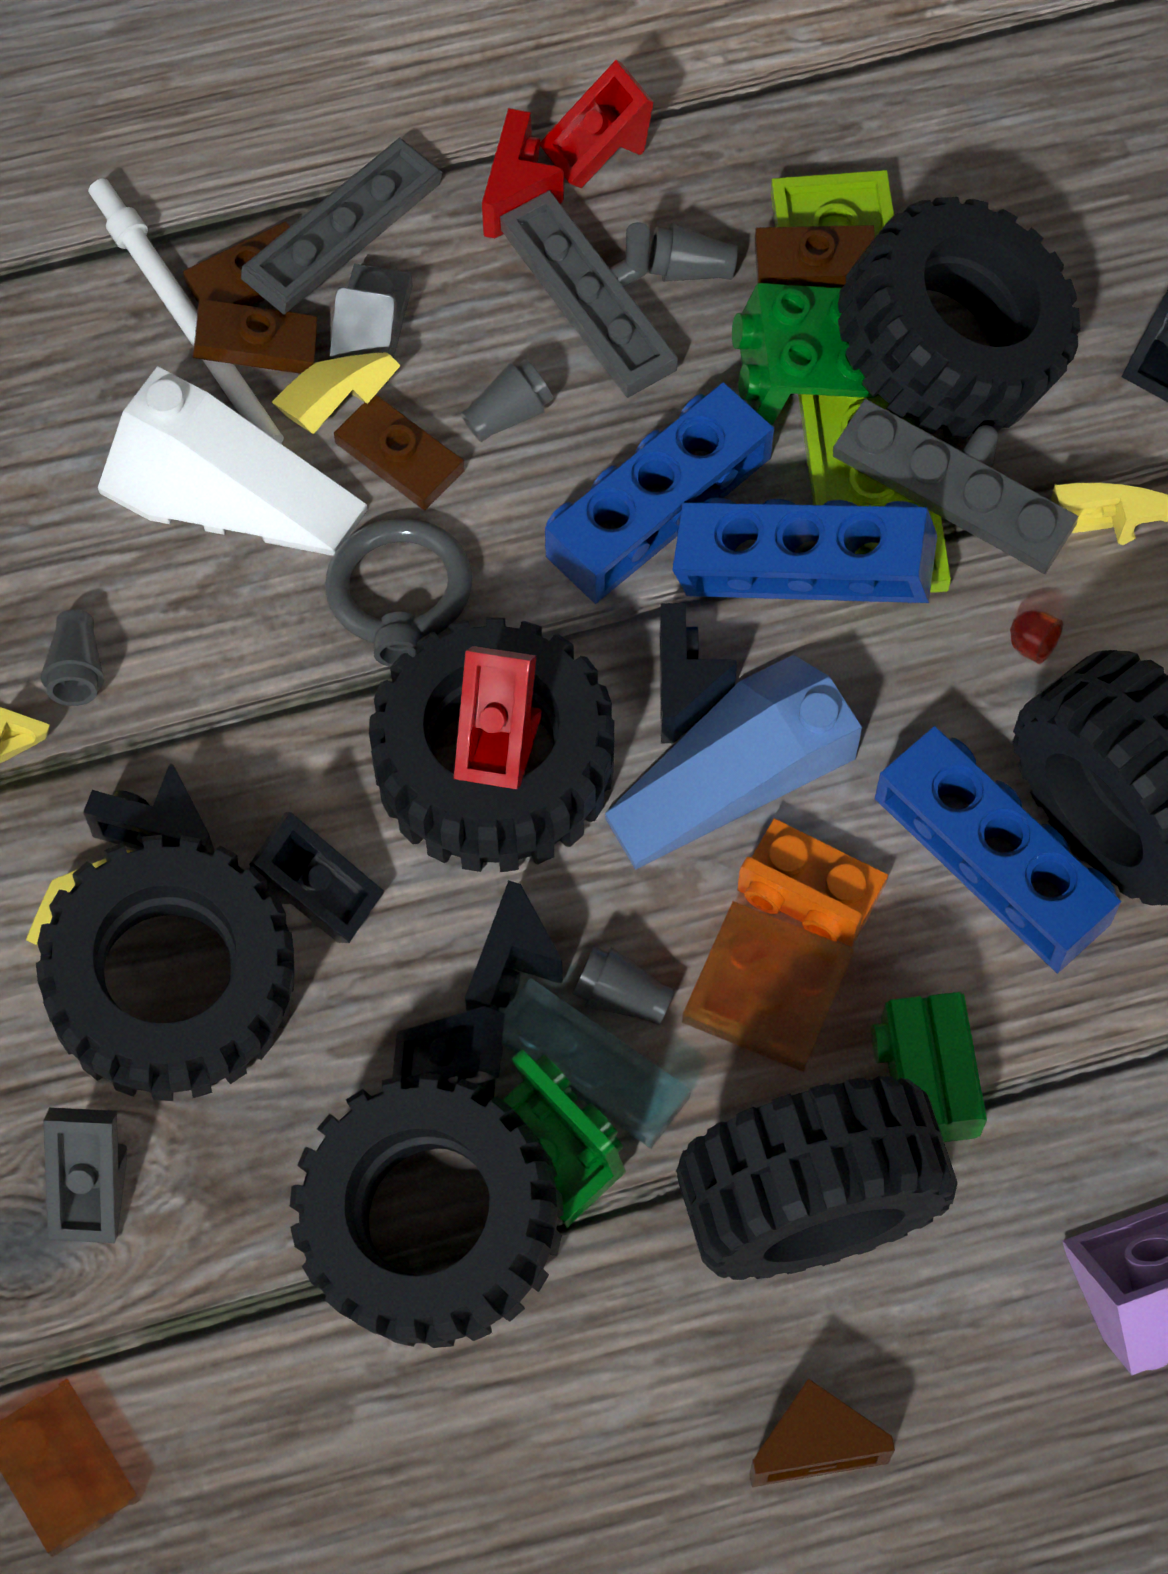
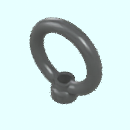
[325,518,472,667]

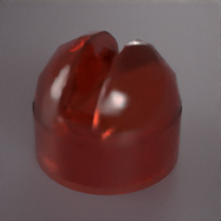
[1010,609,1063,664]

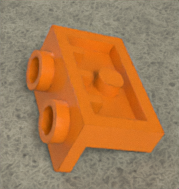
[737,818,888,947]

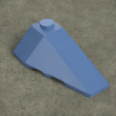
[605,655,862,870]

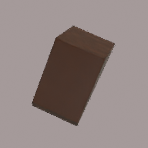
[749,1378,895,1487]

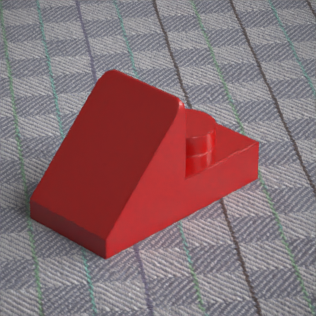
[540,60,654,188]
[482,108,564,239]
[454,646,541,789]

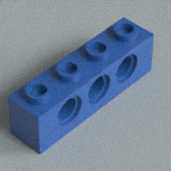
[545,382,774,604]
[672,498,937,603]
[874,726,1121,974]

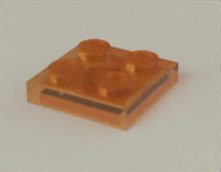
[682,901,854,1072]

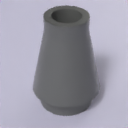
[649,223,737,282]
[461,359,553,442]
[41,610,104,706]
[573,946,675,1025]

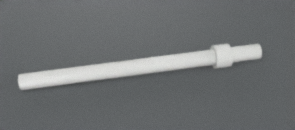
[88,178,284,444]

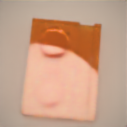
[0,1379,140,1557]

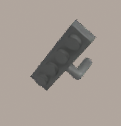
[500,190,678,398]
[833,399,1079,574]

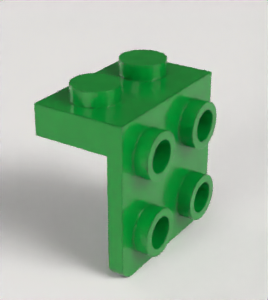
[732,283,879,425]
[503,1049,626,1227]

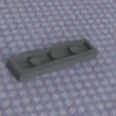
[241,137,442,315]

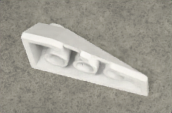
[98,366,368,556]

